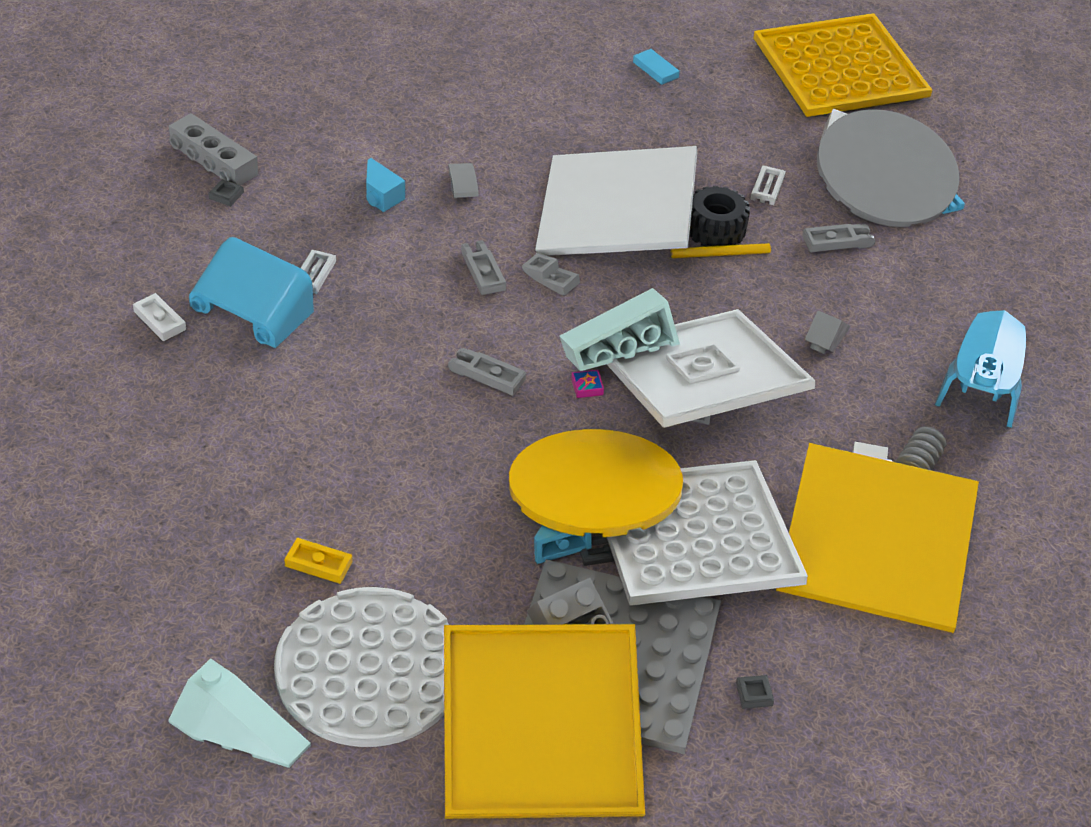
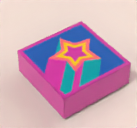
[571,370,604,398]

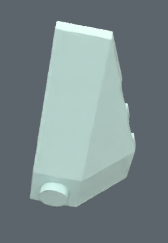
[169,658,311,768]

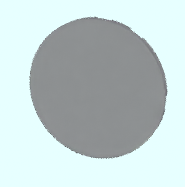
[817,110,959,227]

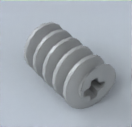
[895,426,947,471]

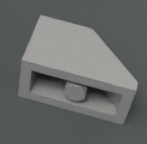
[805,311,850,354]

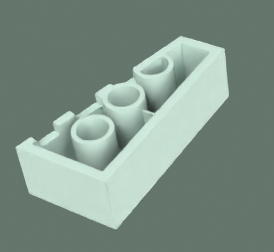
[560,288,680,371]

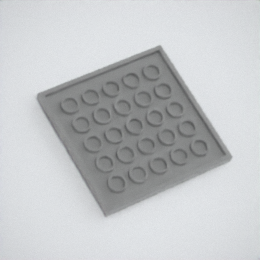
[524,559,721,754]

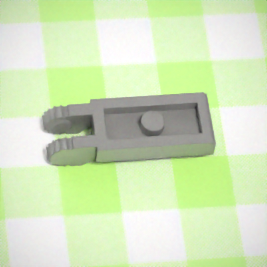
[802,224,876,252]
[461,240,506,295]
[448,348,526,396]

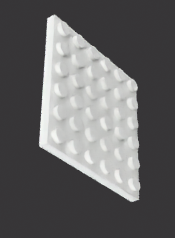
[607,460,808,606]

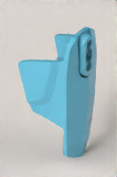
[935,310,1026,428]

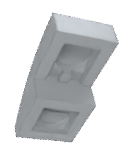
[448,163,479,198]
[522,253,580,296]

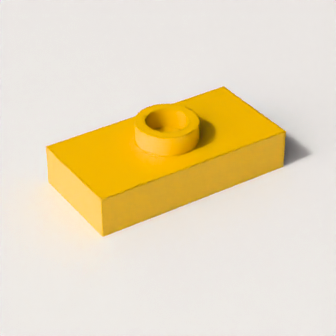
[284,538,353,584]

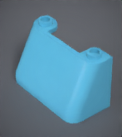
[189,237,314,348]

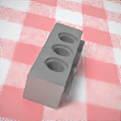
[169,113,258,186]

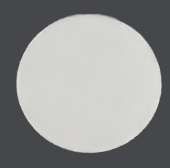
[274,587,449,747]

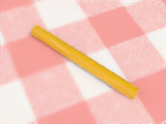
[670,243,771,259]

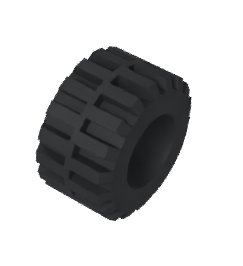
[689,186,750,247]

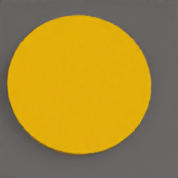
[509,429,683,537]

